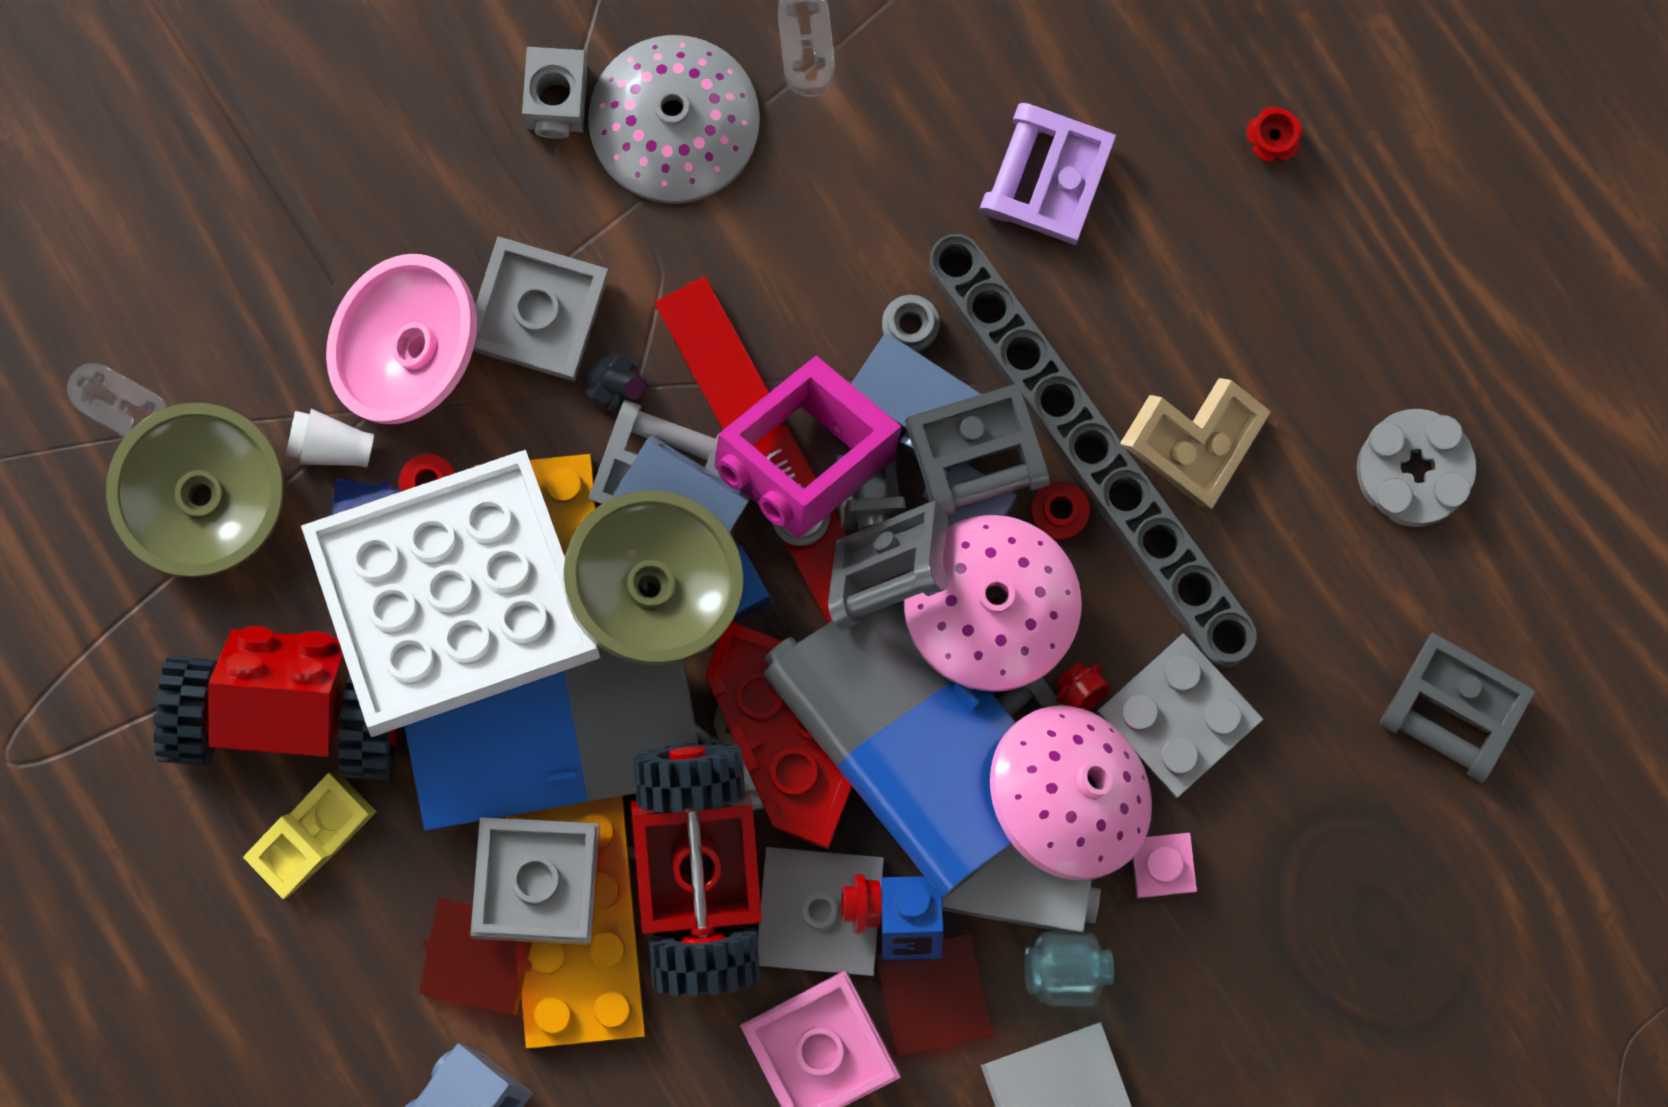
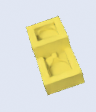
[243,770,377,899]

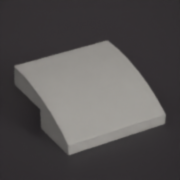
[981,1022,1132,1107]

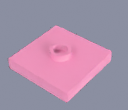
[740,969,901,1107]

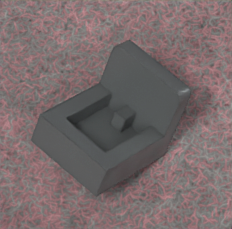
[834,455,906,531]

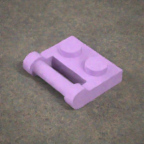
[979,103,1116,245]

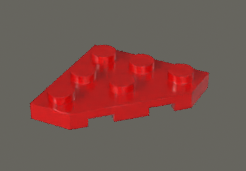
[705,622,853,850]

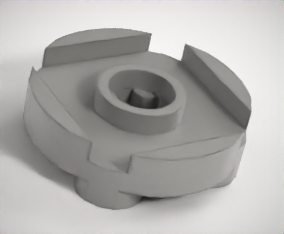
[1357,409,1476,527]

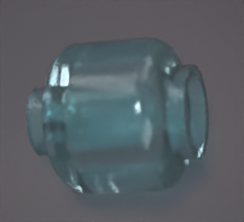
[1024,930,1114,1009]

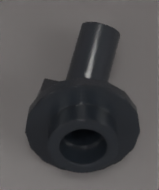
[584,355,645,412]

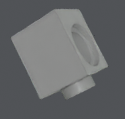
[522,47,588,139]

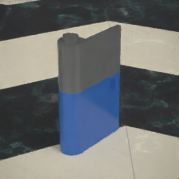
[763,600,1016,899]
[404,645,699,830]

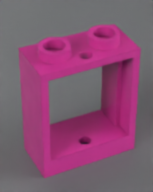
[714,356,901,539]

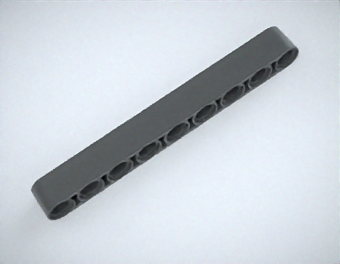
[929,234,1257,669]

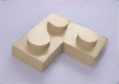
[1120,378,1271,509]

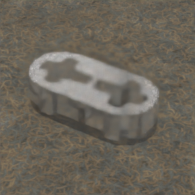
[778,0,835,97]
[67,363,169,438]

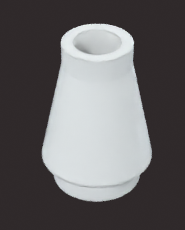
[286,409,374,468]

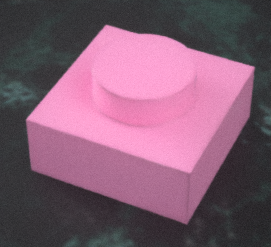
[1132,833,1197,899]

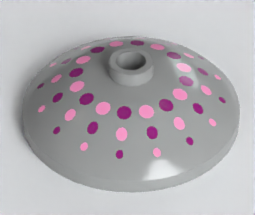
[588,35,760,204]

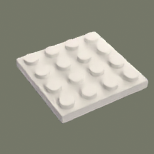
[301,450,600,737]

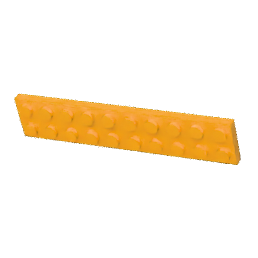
[475,454,646,1049]

